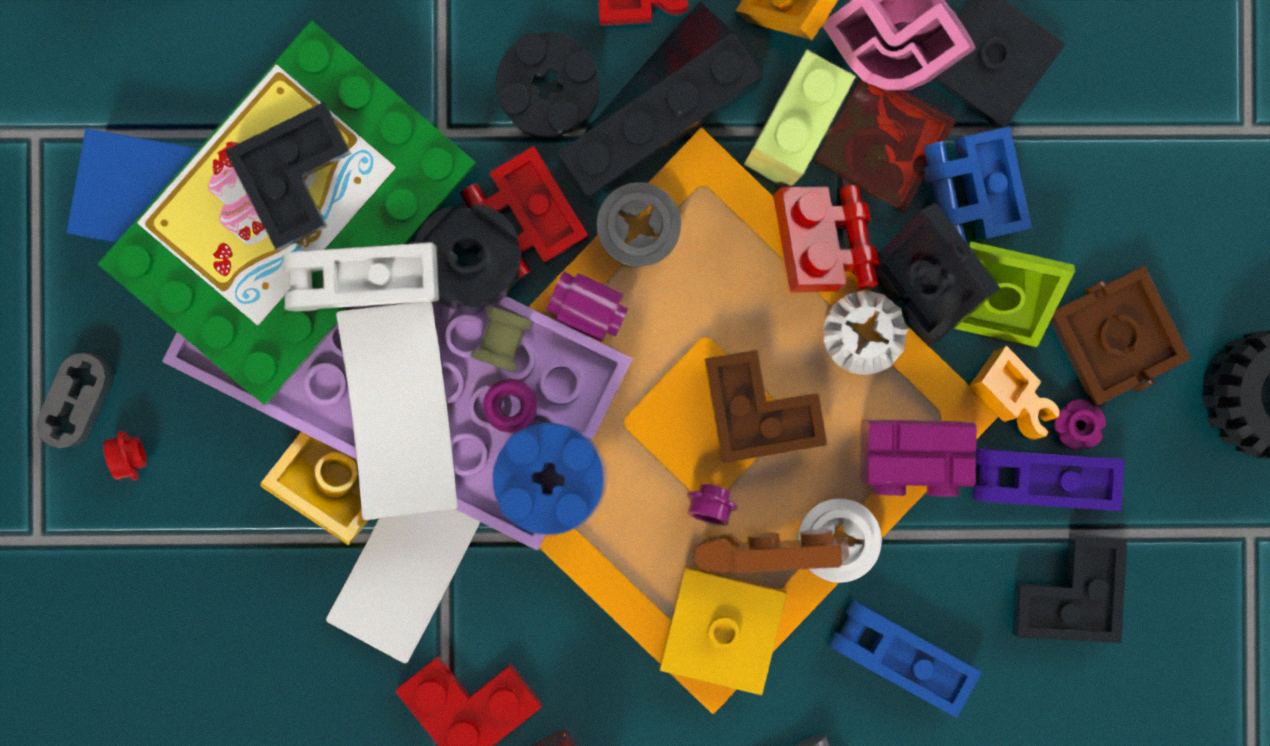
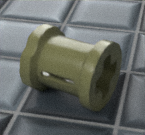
[470,306,533,373]

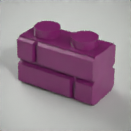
[860,419,977,497]

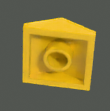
[260,432,369,545]

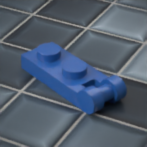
[827,599,982,718]

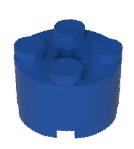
[493,423,608,535]

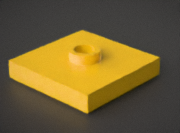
[659,566,787,695]

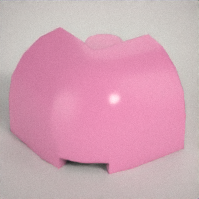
[823,0,976,91]

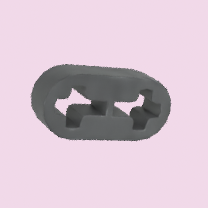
[37,353,114,448]

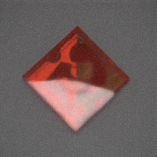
[814,78,956,212]

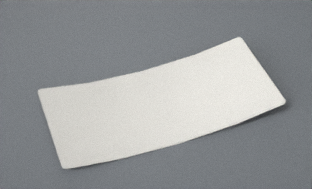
[336,301,457,520]
[326,509,480,663]

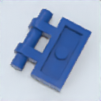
[923,126,1032,242]

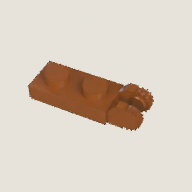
[692,529,849,573]

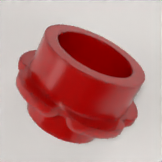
[103,431,147,481]

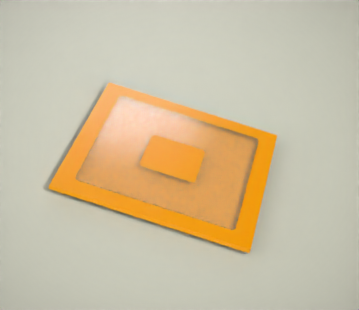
[529,127,998,714]

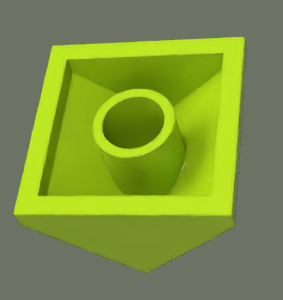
[954,242,1075,347]

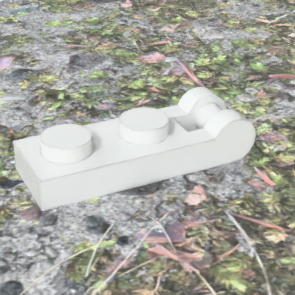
[283,243,439,311]

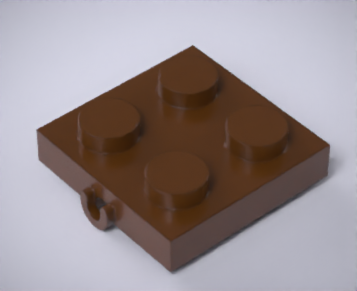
[1050,266,1191,405]

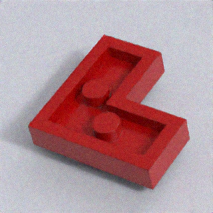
[395,655,542,746]

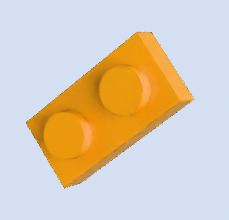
[735,0,838,40]

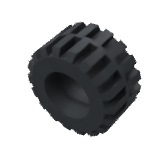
[1202,330,1270,459]

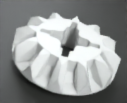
[823,291,908,375]
[796,498,882,583]

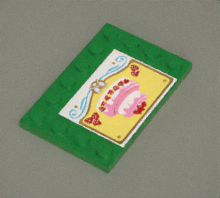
[98,20,476,405]

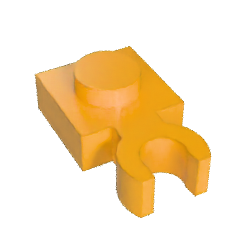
[969,346,1060,440]

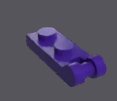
[972,448,1125,511]

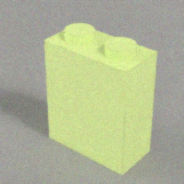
[743,50,856,187]

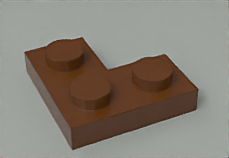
[704,350,827,463]

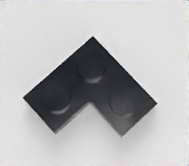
[225,102,352,251]
[1012,534,1127,643]

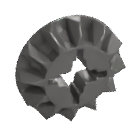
[597,183,681,268]

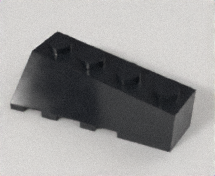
[558,1,763,204]

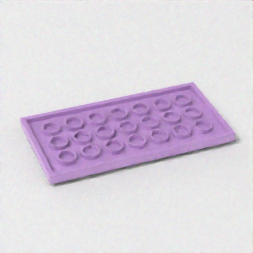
[162,296,633,550]

